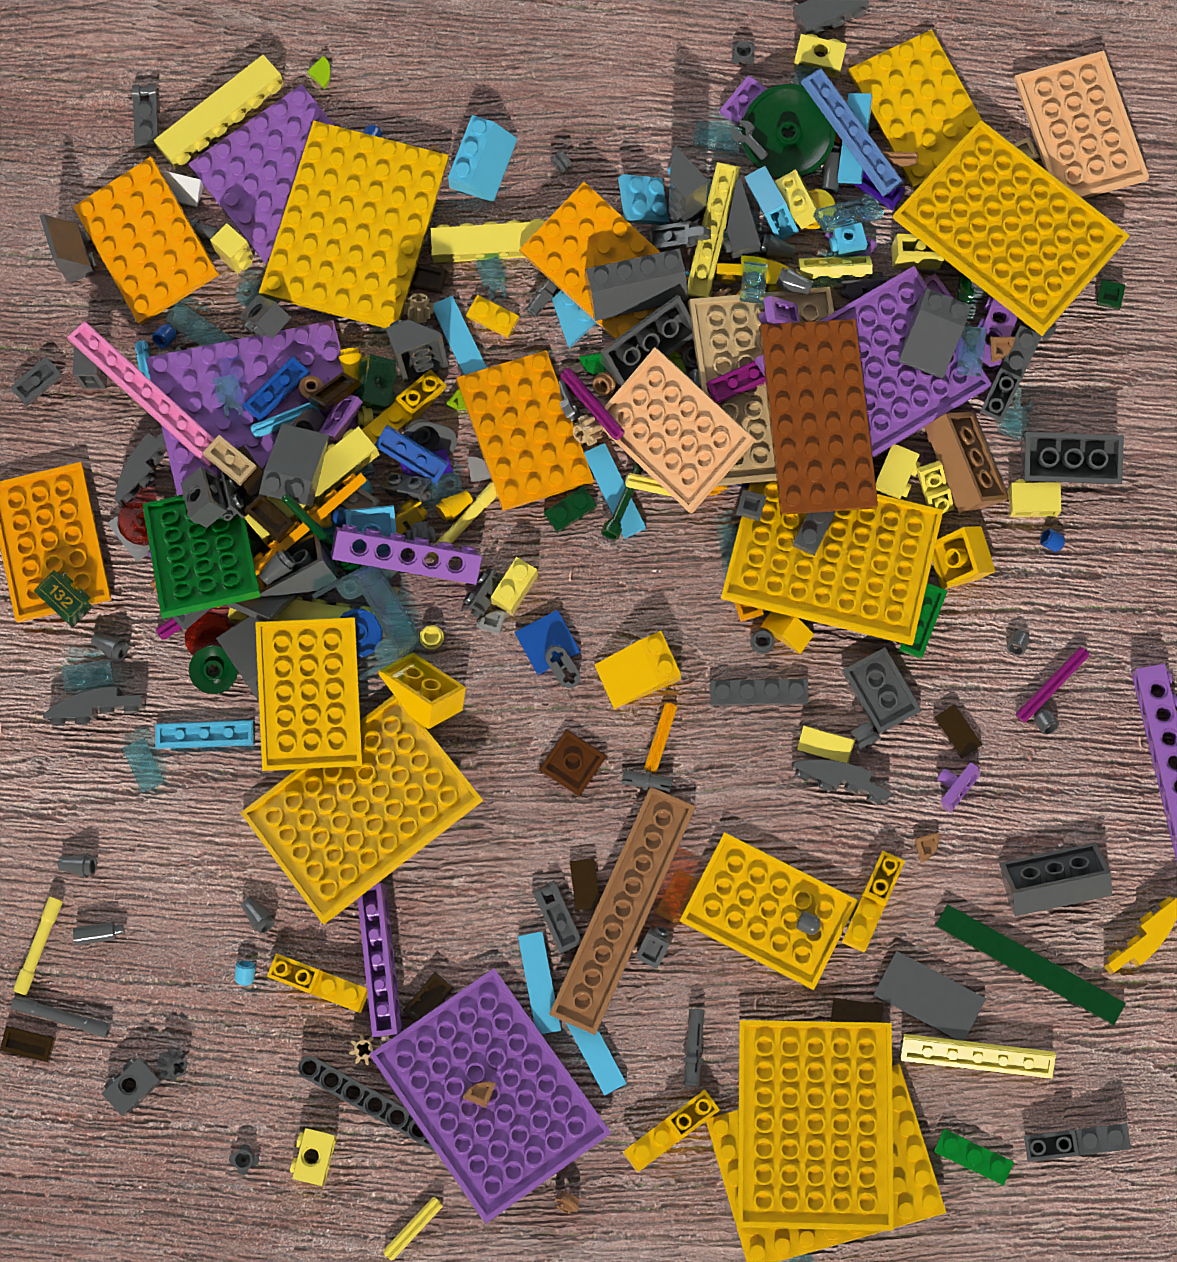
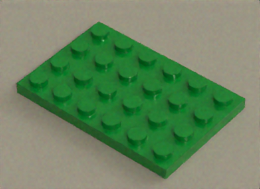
[143,490,261,619]

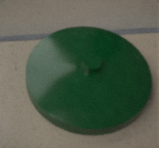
[741,84,836,179]

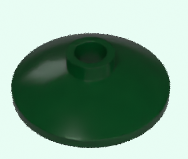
[189,646,238,694]

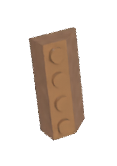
[925,412,1009,514]

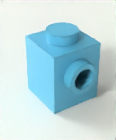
[829,222,867,257]

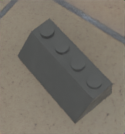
[668,146,708,224]
[584,249,688,321]
[600,295,693,386]
[386,319,449,383]
[1021,432,1124,484]
[999,842,1112,916]

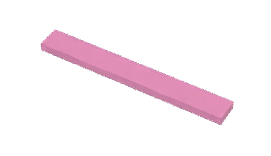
[68,321,215,468]

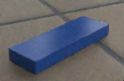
[243,356,310,422]
[375,424,449,484]

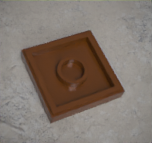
[539,729,607,798]

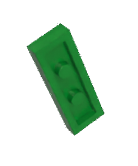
[899,583,947,659]
[933,1129,1014,1186]

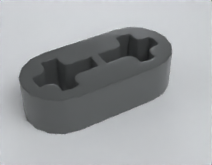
[544,645,580,688]

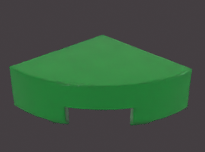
[579,353,606,376]

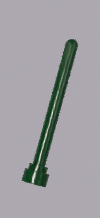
[601,462,643,540]
[282,494,360,574]

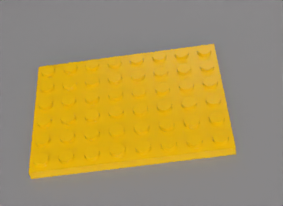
[259,120,449,328]
[893,120,1130,336]
[721,481,943,645]
[240,695,483,925]
[738,1020,894,1231]
[706,1064,947,1262]

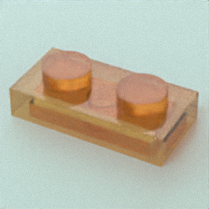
[655,869,700,925]

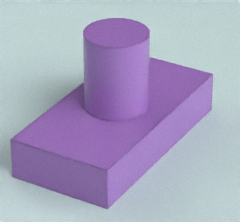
[759,296,800,324]
[937,762,981,813]

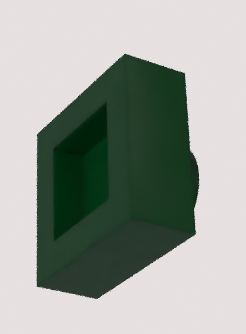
[1096,280,1125,310]

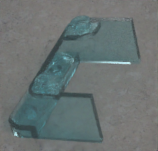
[312,565,420,680]

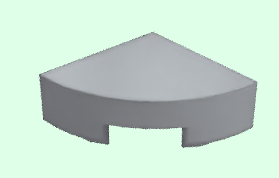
[468,457,491,482]
[476,610,508,635]

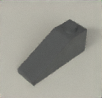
[723,179,761,260]

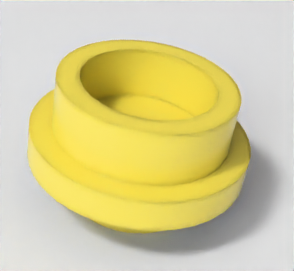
[356,406,373,429]
[420,625,444,650]

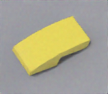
[917,461,954,513]
[797,726,855,763]

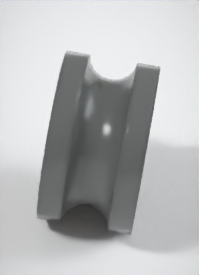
[550,150,572,174]

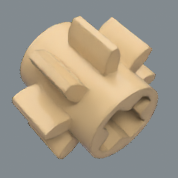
[404,294,433,323]
[573,415,602,446]
[349,1034,380,1066]

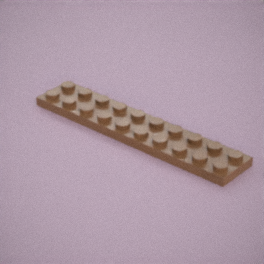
[549,787,696,1036]

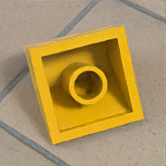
[932,526,996,589]

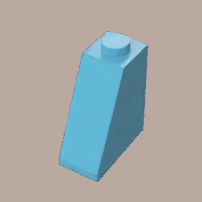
[744,166,799,240]

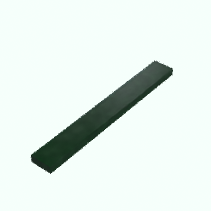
[935,904,1126,1025]

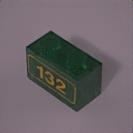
[33,570,93,628]

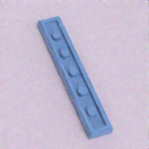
[801,68,903,197]

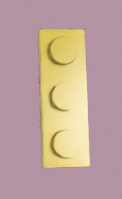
[798,256,872,279]

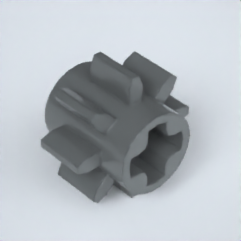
[406,522,436,544]
[155,1048,189,1081]

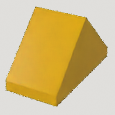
[760,611,814,654]

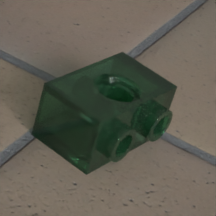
[355,354,397,411]

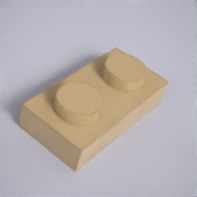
[203,435,256,486]

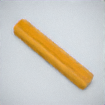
[644,703,677,774]

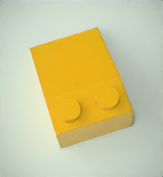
[594,631,681,709]
[378,653,466,729]

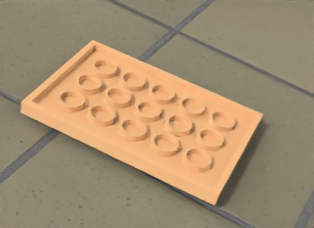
[1014,51,1149,199]
[602,348,756,513]

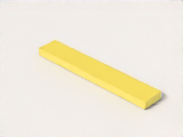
[687,162,740,299]
[900,1034,1056,1078]

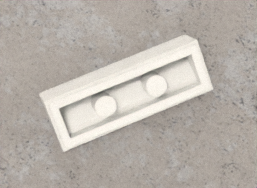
[134,164,204,207]

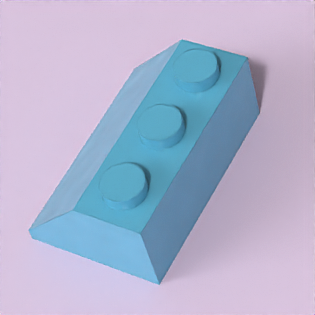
[448,115,517,203]

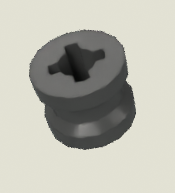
[850,721,881,750]

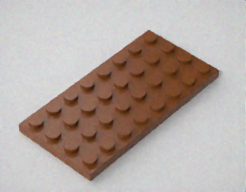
[759,319,878,515]

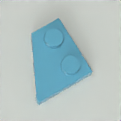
[552,290,596,348]

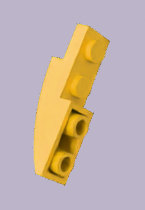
[716,255,810,292]
[362,369,447,450]
[842,850,905,953]
[1104,896,1177,974]
[267,953,368,1013]
[622,1090,720,1173]

